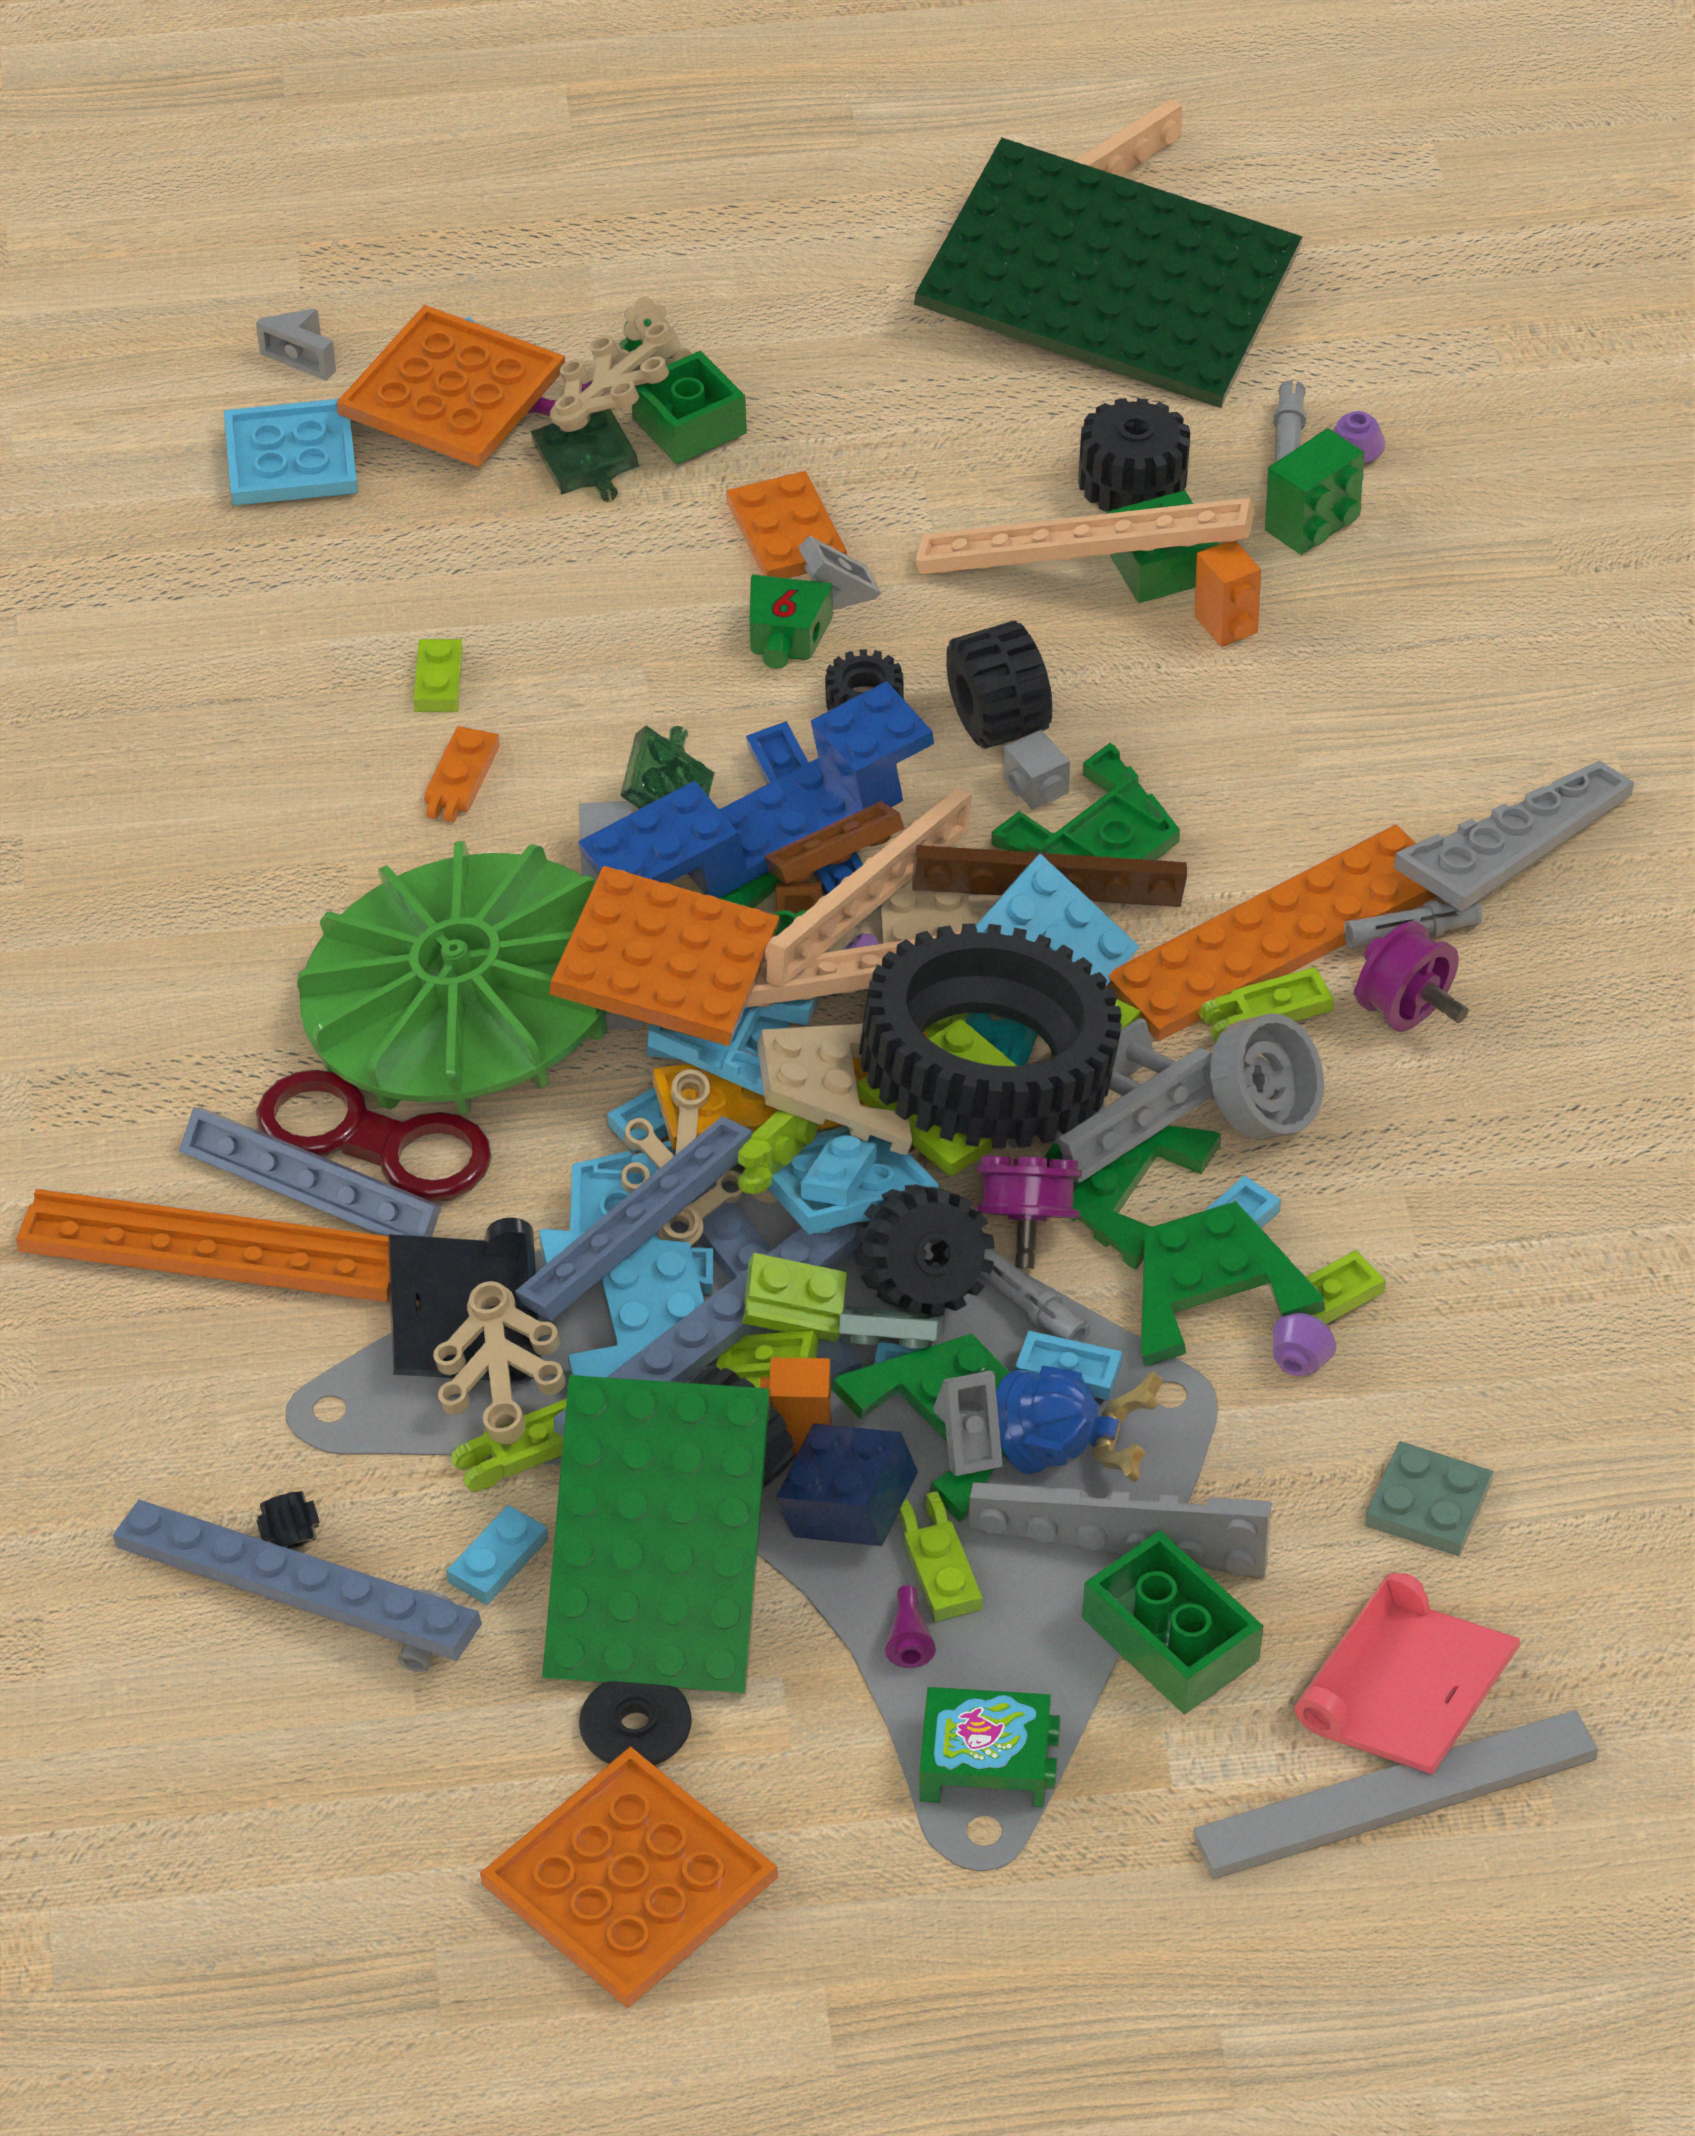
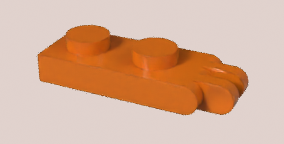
[424,726,500,823]

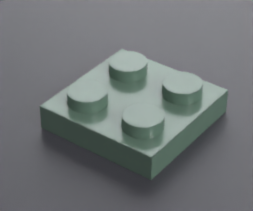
[839,1306,945,1348]
[1365,1441,1493,1557]

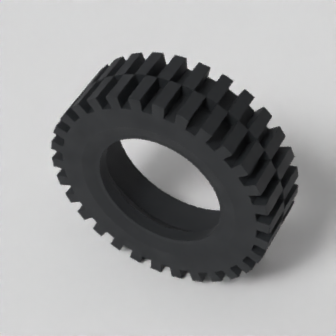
[859,923,1122,1149]

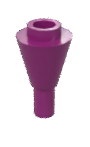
[885,1585,936,1668]

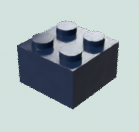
[776,1424,918,1546]

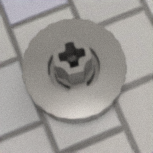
[1210,1013,1324,1140]

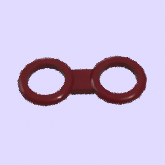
[256,1069,492,1202]

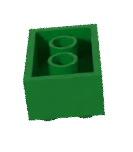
[1082,1530,1264,1715]

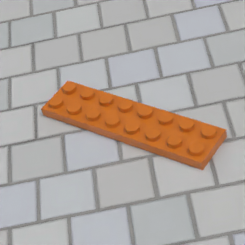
[1106,824,1437,1042]

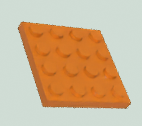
[336,305,565,468]
[549,866,780,1046]
[480,1746,778,2008]

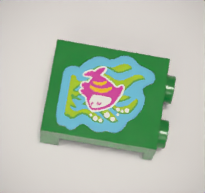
[919,1687,1060,1807]

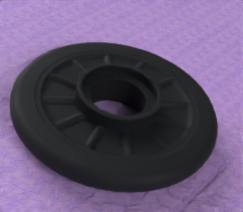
[579,1681,692,1765]

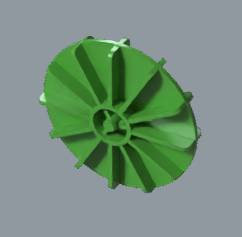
[297,841,608,1114]

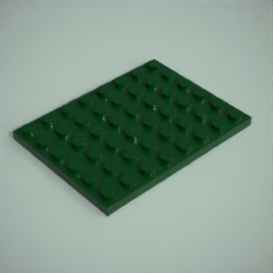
[914,137,1303,408]

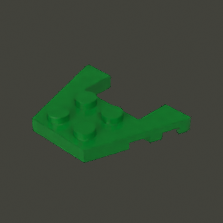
[991,743,1180,860]
[1044,1122,1221,1270]
[1141,1201,1325,1366]
[831,1333,1010,1523]

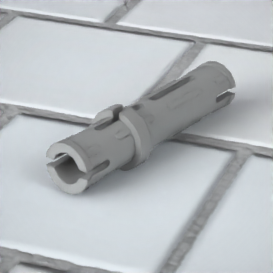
[1273,380,1307,463]
[1344,901,1482,949]
[980,1248,1090,1343]

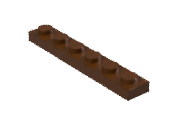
[912,845,1187,907]

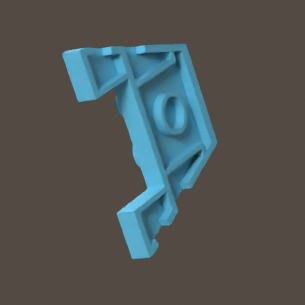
[648,997,818,1096]
[570,1141,713,1295]
[539,1229,704,1377]

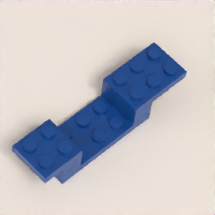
[578,681,935,898]

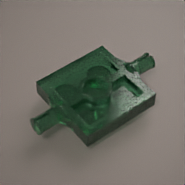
[531,409,639,502]
[620,725,715,809]

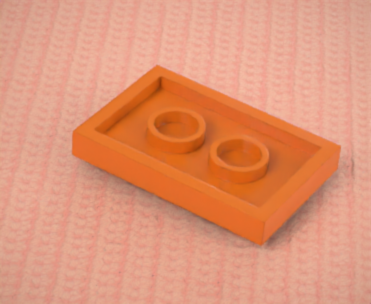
[726,471,847,578]

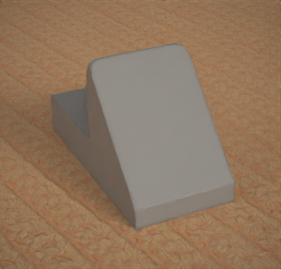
[256,309,336,381]
[798,535,881,610]
[933,1370,1003,1476]

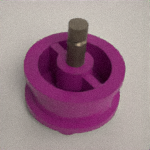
[1354,921,1469,1032]
[975,1156,1082,1269]

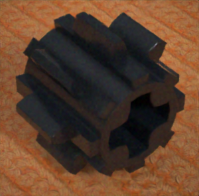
[256,1491,320,1549]

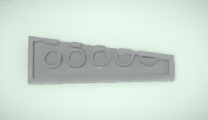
[1393,761,1634,912]
[969,1483,1272,1578]

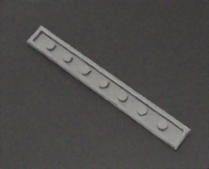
[1194,1710,1598,1880]

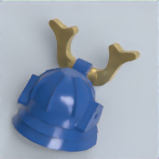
[996,1365,1163,1482]

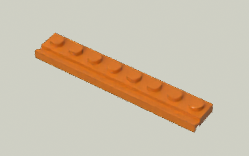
[16,1189,390,1302]

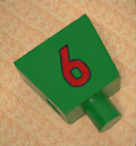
[750,574,833,669]

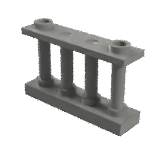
[1008,1018,1214,1183]

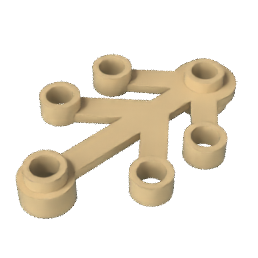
[550,322,680,432]
[621,1069,744,1246]
[433,1281,566,1445]

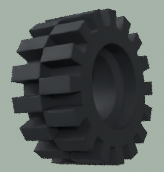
[825,649,904,710]

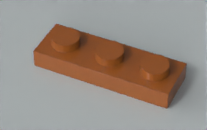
[764,801,905,884]

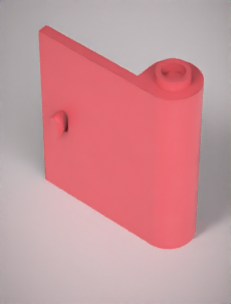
[1294,1573,1521,1775]

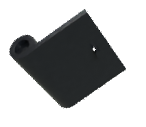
[388,1217,542,1384]

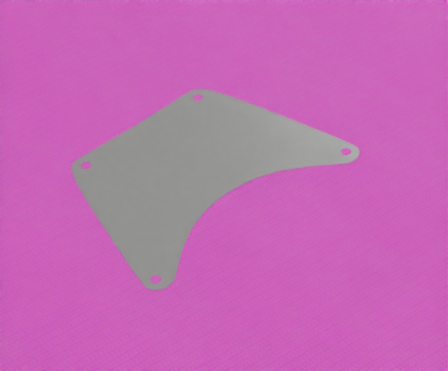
[286,1164,1218,1871]

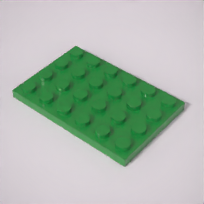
[542,1375,771,1694]

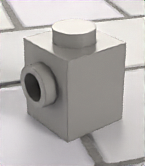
[1004,730,1070,809]

